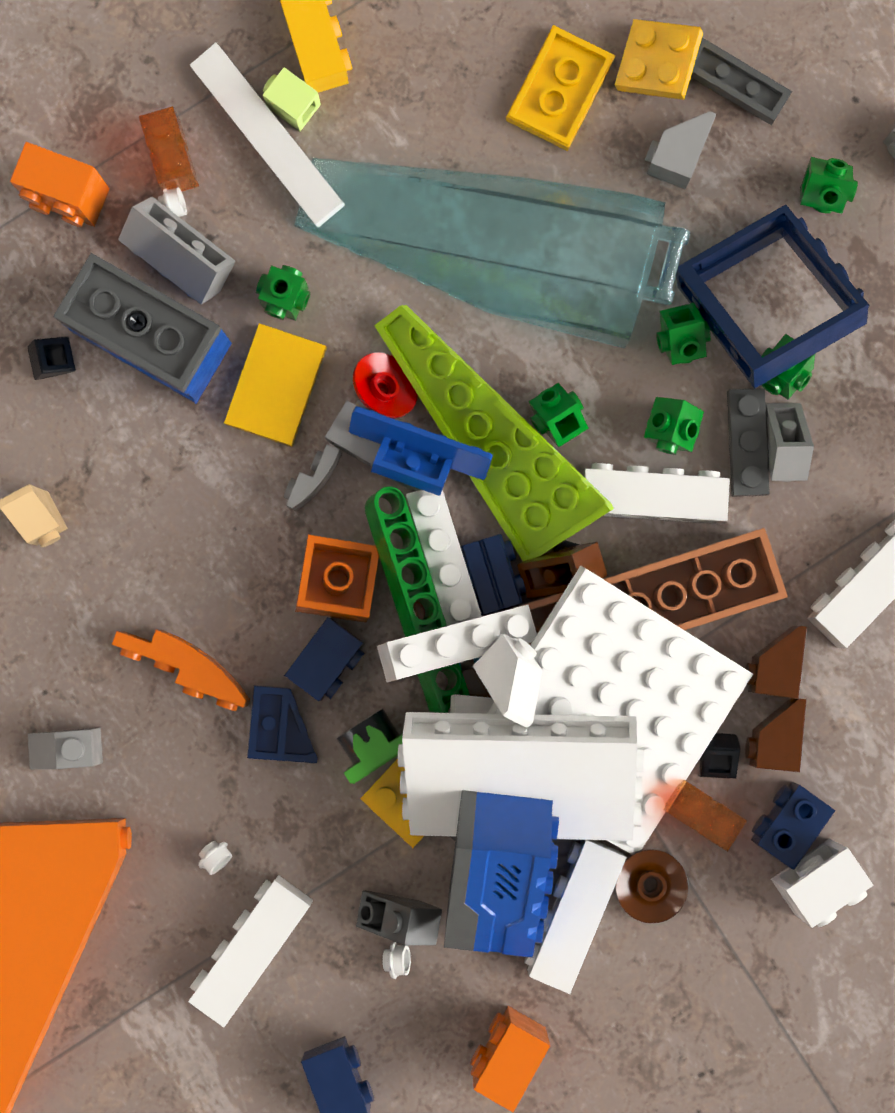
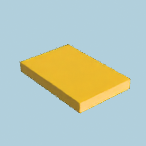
[506,25,616,151]
[224,323,327,447]

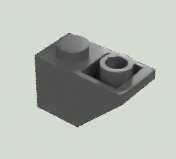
[356,891,442,946]

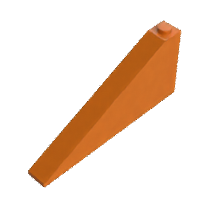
[0,818,132,1113]

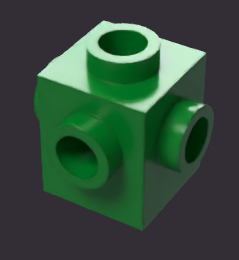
[800,157,858,214]
[256,265,310,321]
[656,303,711,365]
[761,334,815,400]
[528,383,589,447]
[644,397,704,455]

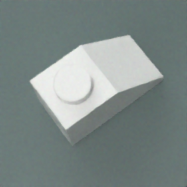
[473,634,542,728]

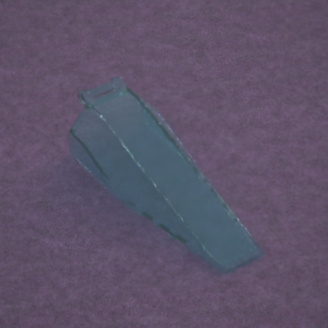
[294,158,691,349]

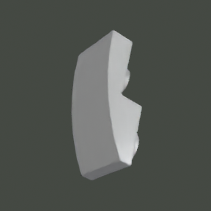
[284,444,342,511]

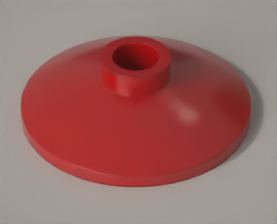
[353,352,418,419]

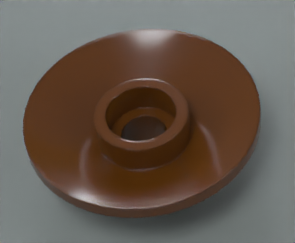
[615,849,688,923]

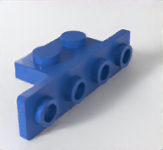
[349,406,493,496]

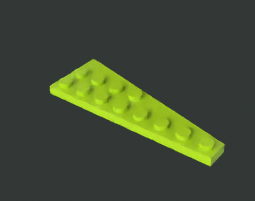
[374,305,614,561]

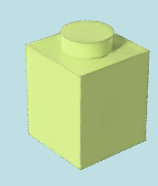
[263,67,321,132]

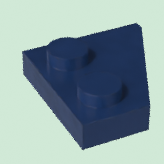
[247,685,318,763]

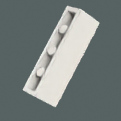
[582,463,730,524]
[406,490,482,626]
[807,520,895,648]
[377,604,537,682]
[524,840,627,994]
[188,875,313,1027]

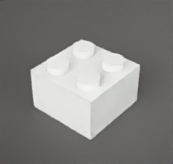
[771,839,874,928]

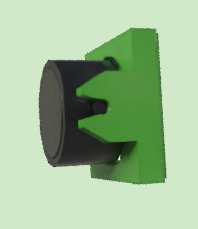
[337,709,403,784]

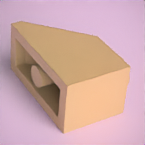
[0,484,68,547]

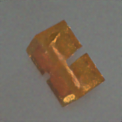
[139,106,199,192]
[663,779,747,852]

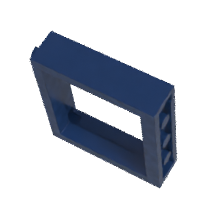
[675,204,870,389]

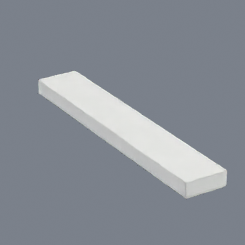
[190,42,345,228]

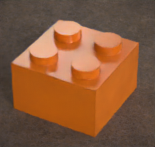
[10,142,110,227]
[295,534,379,623]
[470,1006,550,1112]

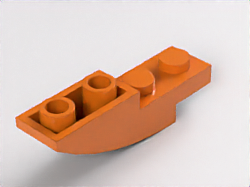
[112,630,250,711]

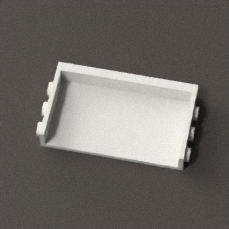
[398,712,644,841]

